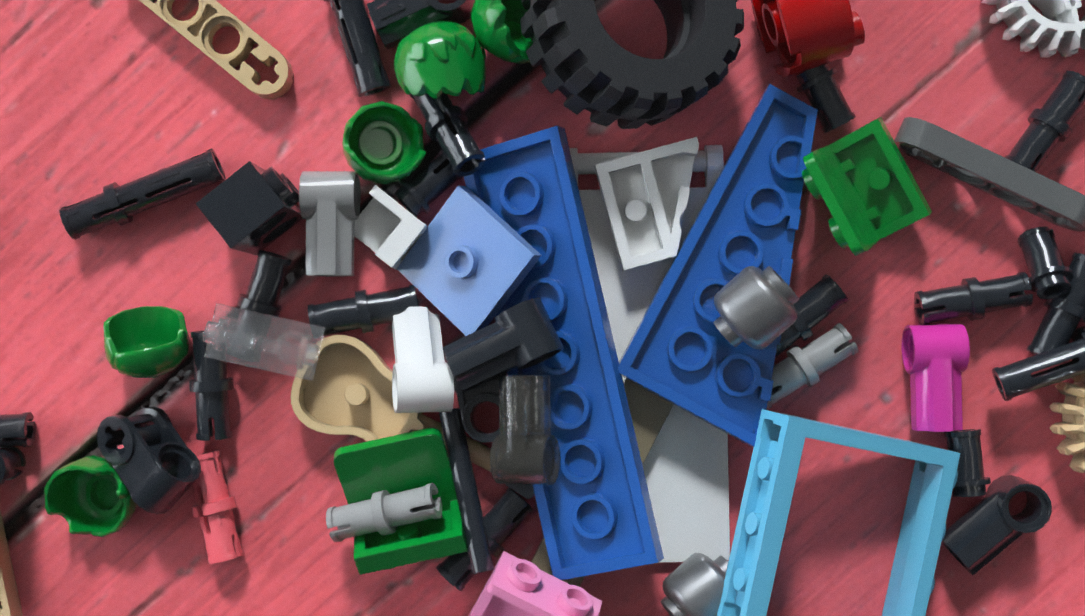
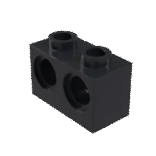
[195,161,303,255]

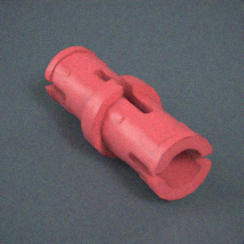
[191,450,243,564]

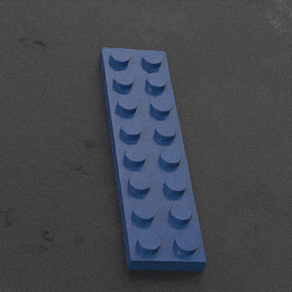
[464,126,664,580]

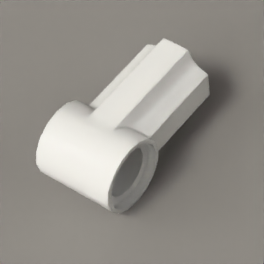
[392,306,454,413]

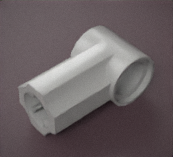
[299,171,361,277]

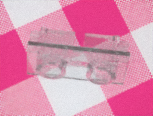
[203,303,325,381]

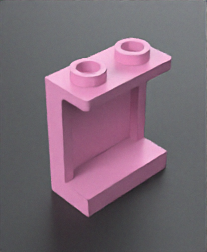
[469,551,602,616]

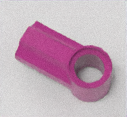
[901,324,970,432]

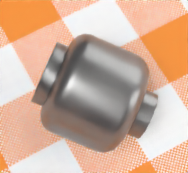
[713,266,799,349]
[660,553,728,616]

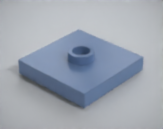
[397,185,542,336]

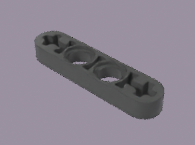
[894,117,1085,231]

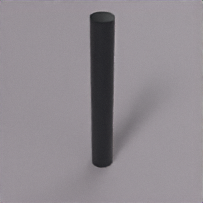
[439,408,494,574]

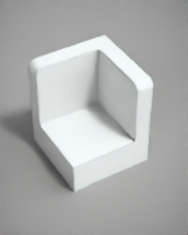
[354,185,428,270]

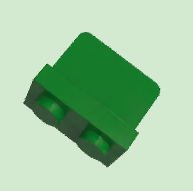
[802,117,932,256]
[334,428,467,575]

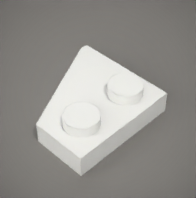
[594,137,699,271]

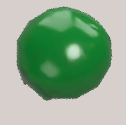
[342,101,426,185]
[103,306,189,378]
[44,455,137,537]

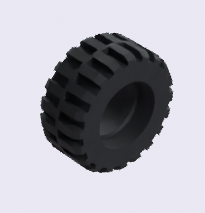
[520,0,744,129]

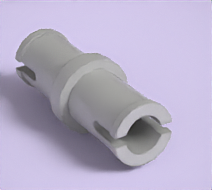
[767,323,859,410]
[326,483,442,542]

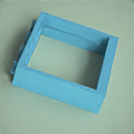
[717,409,961,616]

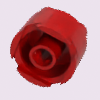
[751,0,865,78]

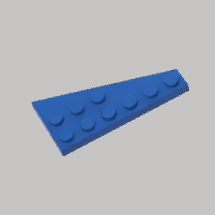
[618,84,818,447]

